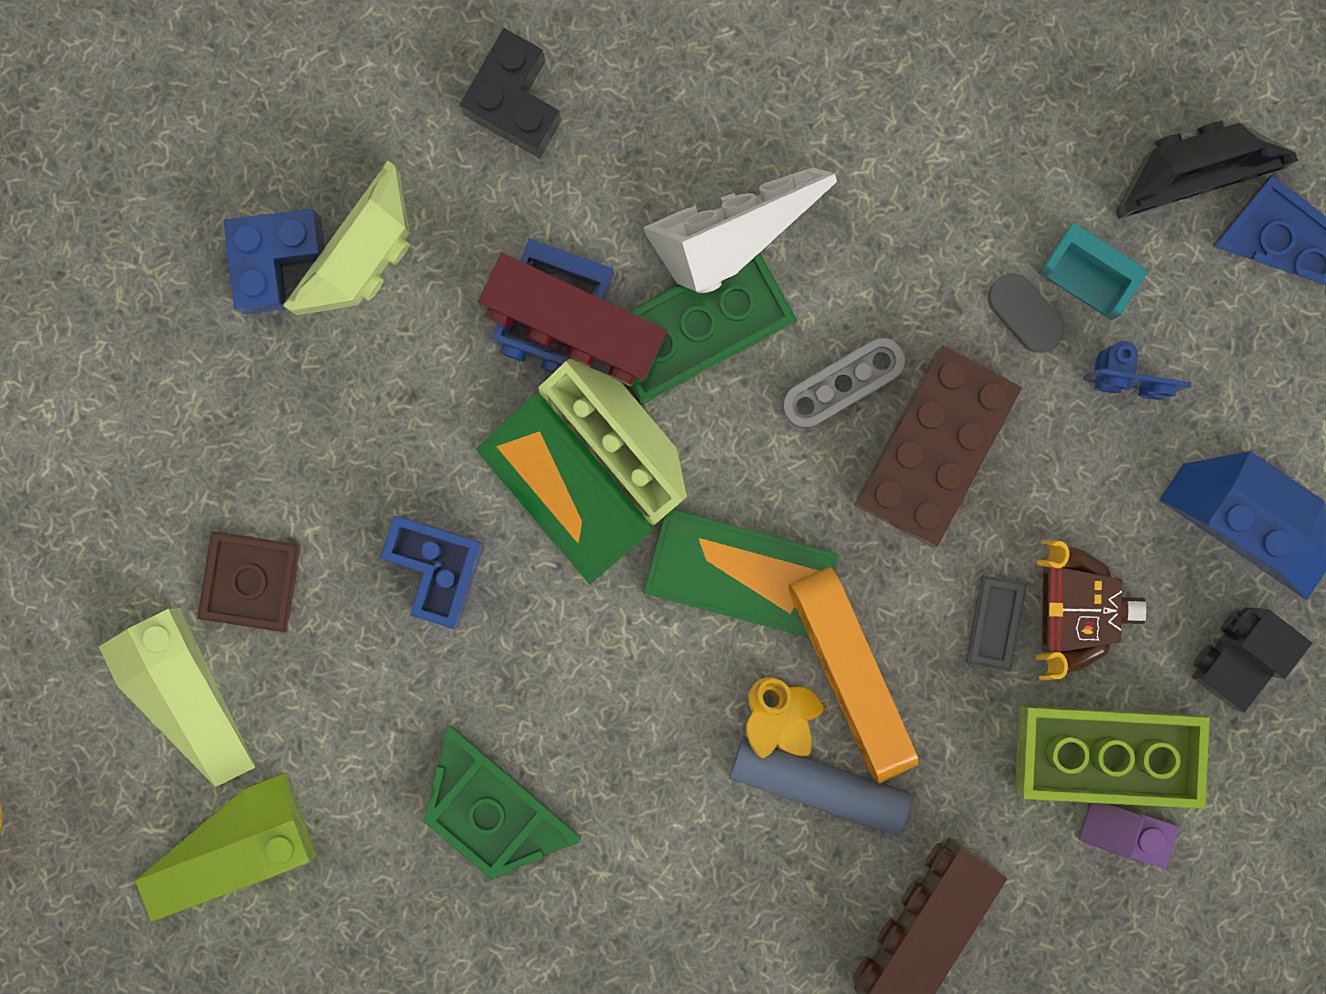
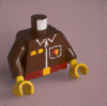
[1036,539,1146,680]

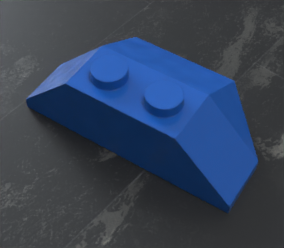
[1159,451,1326,600]

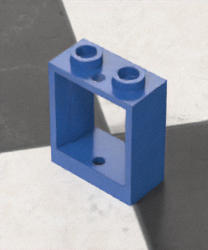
[492,238,614,373]

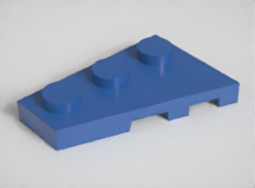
[1213,175,1326,286]

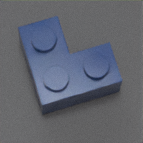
[223,209,324,315]
[380,516,485,629]

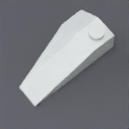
[643,167,837,293]

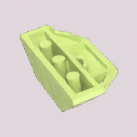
[283,160,410,315]
[538,359,687,525]

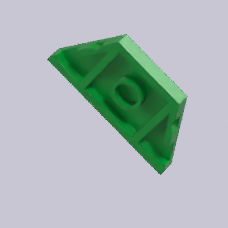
[423,725,582,880]

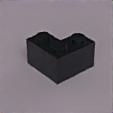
[459,28,562,158]
[1192,607,1312,713]

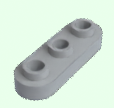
[783,338,905,429]

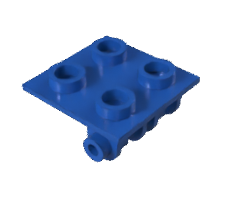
[1083,341,1192,400]

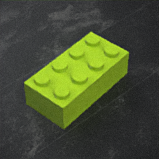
[1015,704,1210,809]

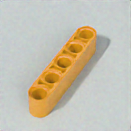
[788,566,919,784]

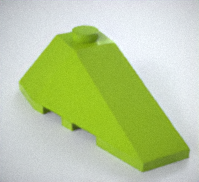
[135,773,318,922]

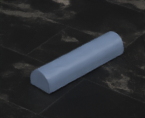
[729,736,912,837]

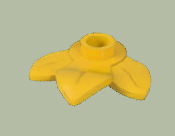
[746,677,825,759]

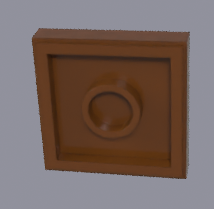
[197,531,301,632]

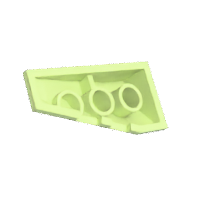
[99,608,256,787]

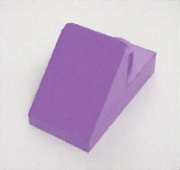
[1078,803,1179,869]

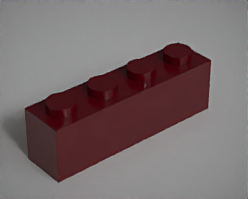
[478,252,667,386]

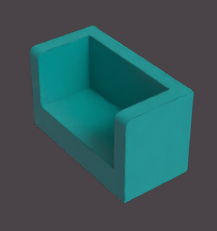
[1038,222,1149,320]

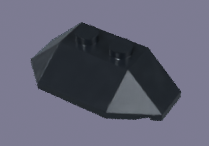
[1116,121,1298,219]

